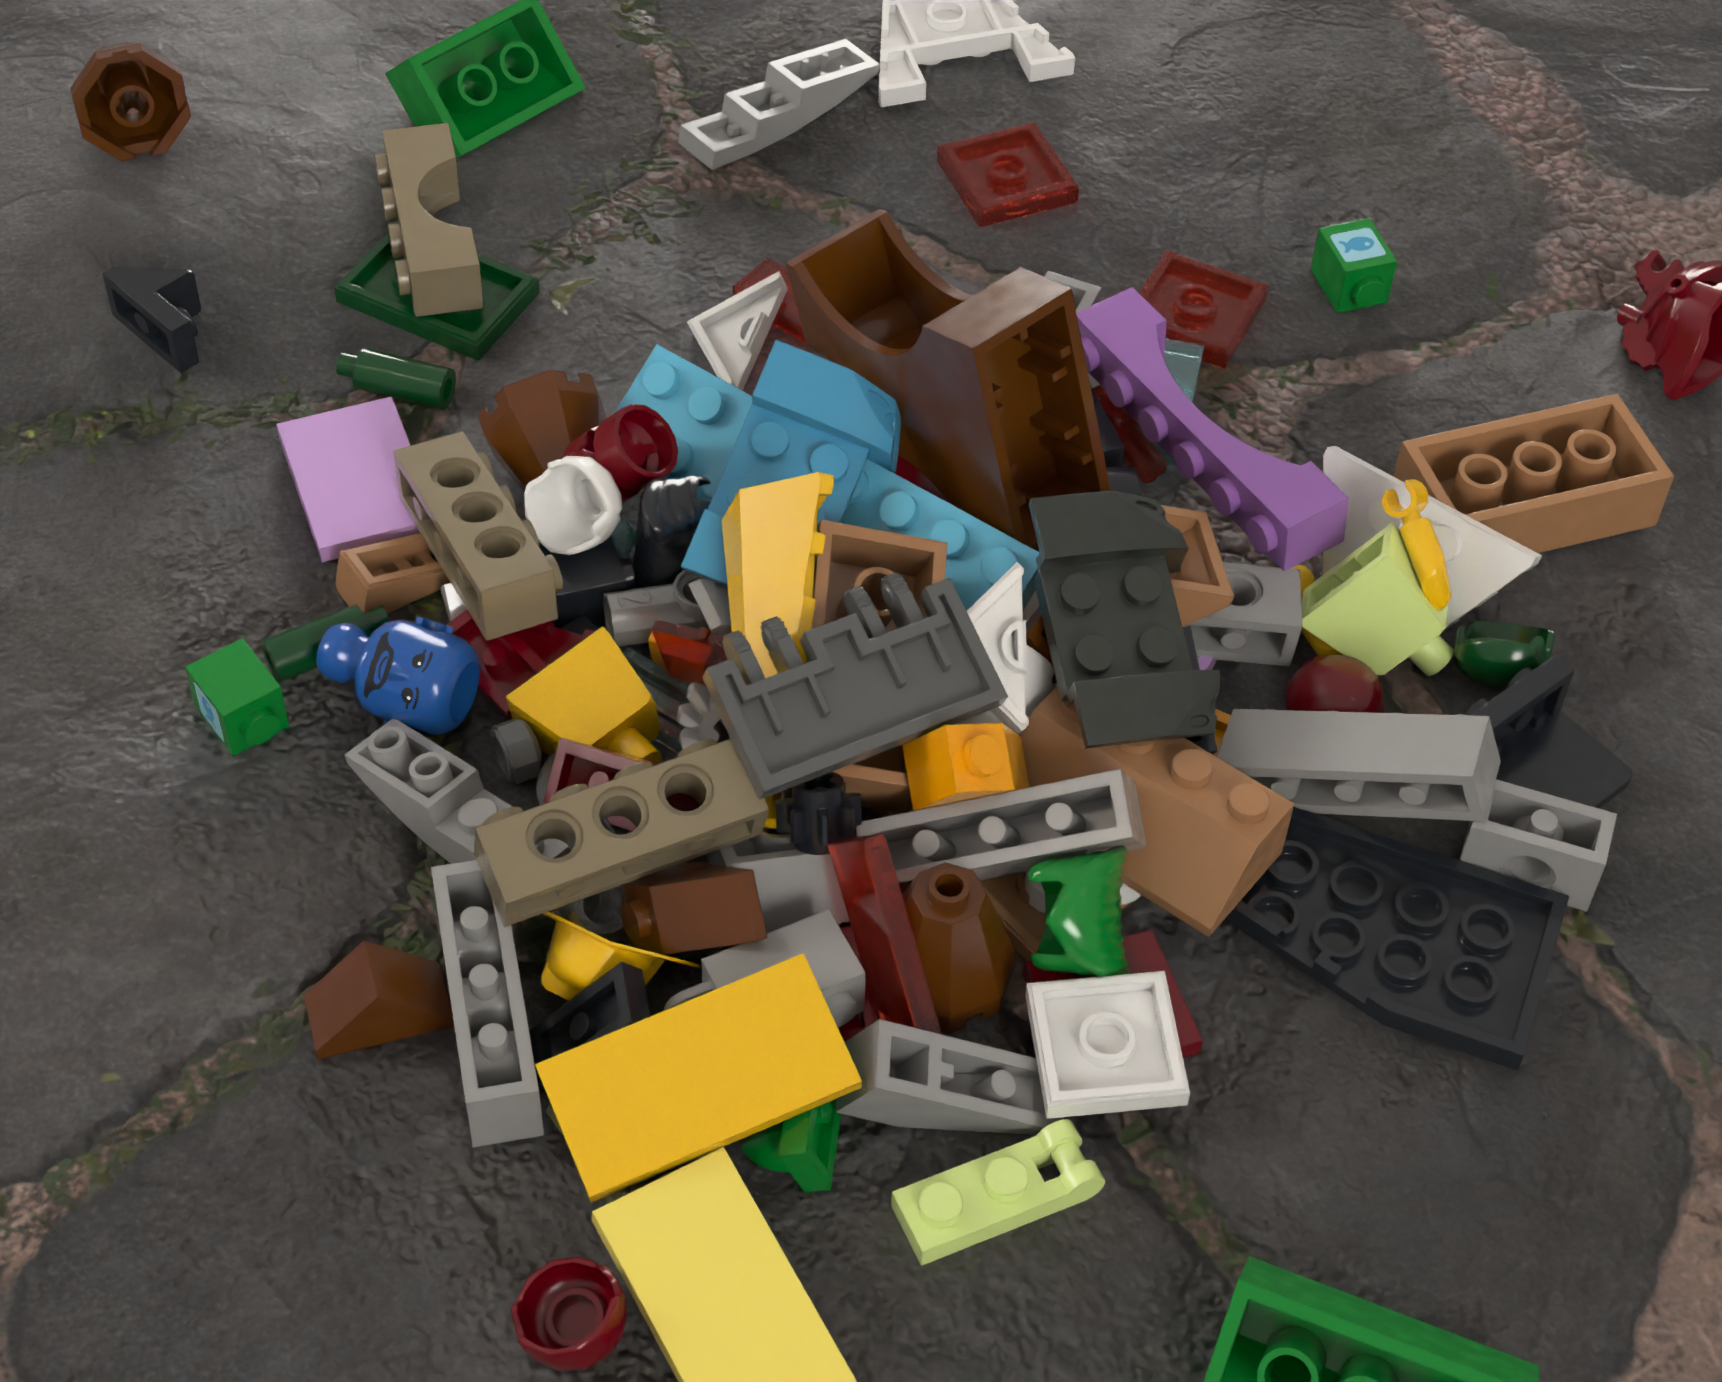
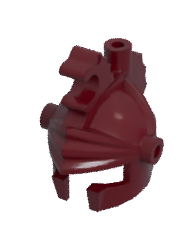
[1617,249,1722,400]

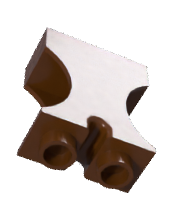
[785,209,1111,552]

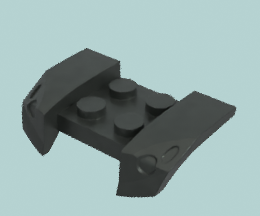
[1029,491,1220,749]

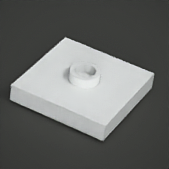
[1025,971,1190,1119]

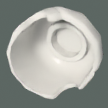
[524,456,622,555]

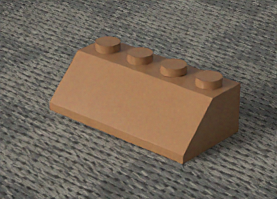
[1020,685,1294,937]

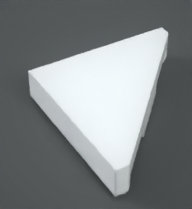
[687,271,788,391]
[967,562,1029,734]

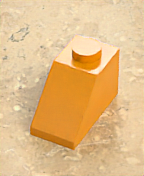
[902,723,1030,811]

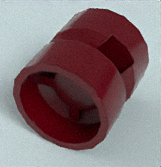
[563,404,678,504]

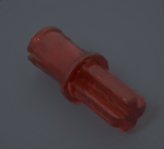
[1093,385,1168,483]

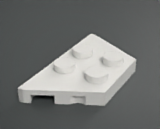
[1323,446,1542,632]

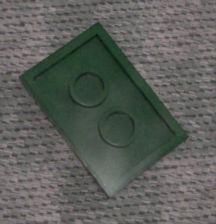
[334,232,540,361]

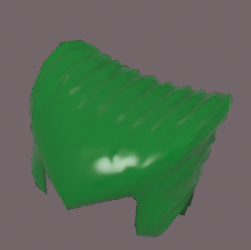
[1028,846,1130,977]

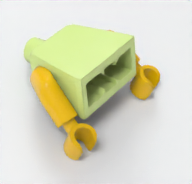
[1290,479,1454,676]

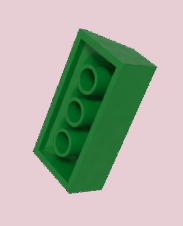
[1204,1256,1540,1382]

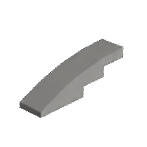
[678,39,880,170]

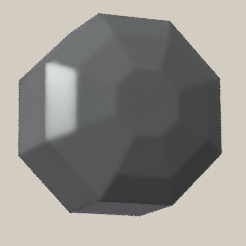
[490,717,543,784]

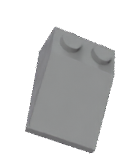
[706,794,864,933]

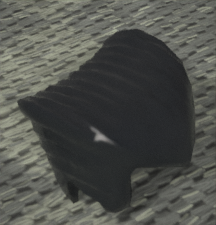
[633,475,711,588]

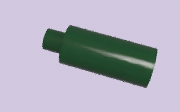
[336,348,456,410]
[261,604,390,683]

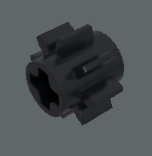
[775,772,862,855]

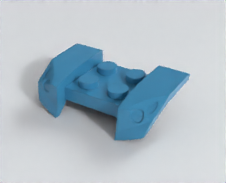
[681,340,901,586]

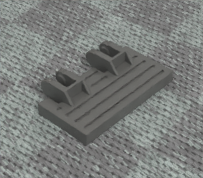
[702,572,1008,800]

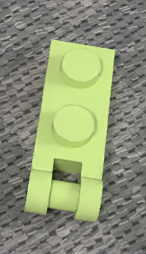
[891,1119,1105,1266]

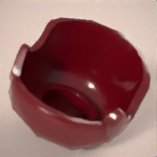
[1286,655,1385,713]
[510,1257,627,1372]

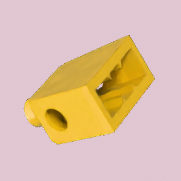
[506,626,662,763]

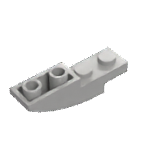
[345,719,571,864]

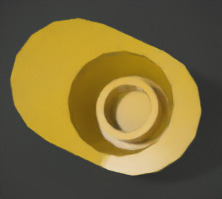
[541,912,701,1001]

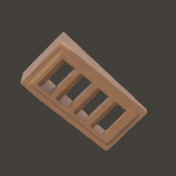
[336,533,451,614]

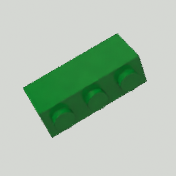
[385,0,586,158]

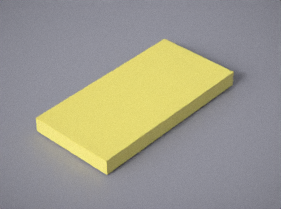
[592,1147,857,1382]

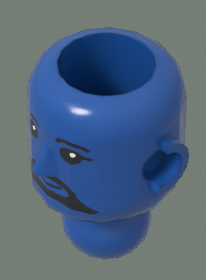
[316,616,481,736]

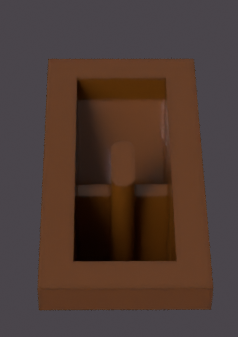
[303,940,454,1059]

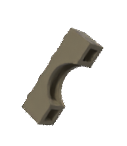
[374,123,483,317]

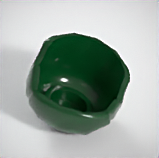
[1454,621,1555,691]

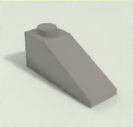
[836,1019,1064,1135]

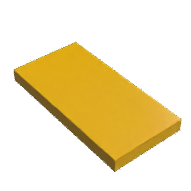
[535,953,862,1203]

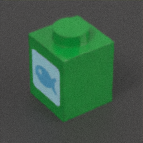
[1310,218,1397,313]
[185,638,289,756]

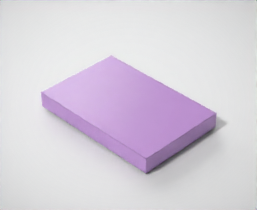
[277,396,420,563]

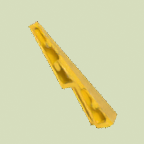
[721,472,834,829]

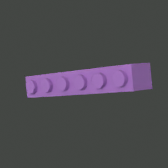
[1076,287,1349,571]

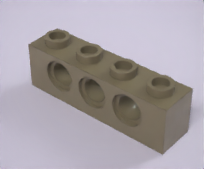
[393,431,563,641]
[474,739,769,927]

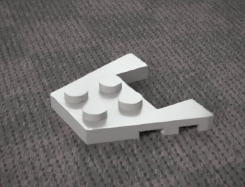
[878,0,1075,107]

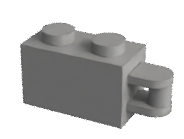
[664,910,866,1027]

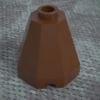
[70,42,191,161]
[478,369,607,492]
[868,862,1016,1034]

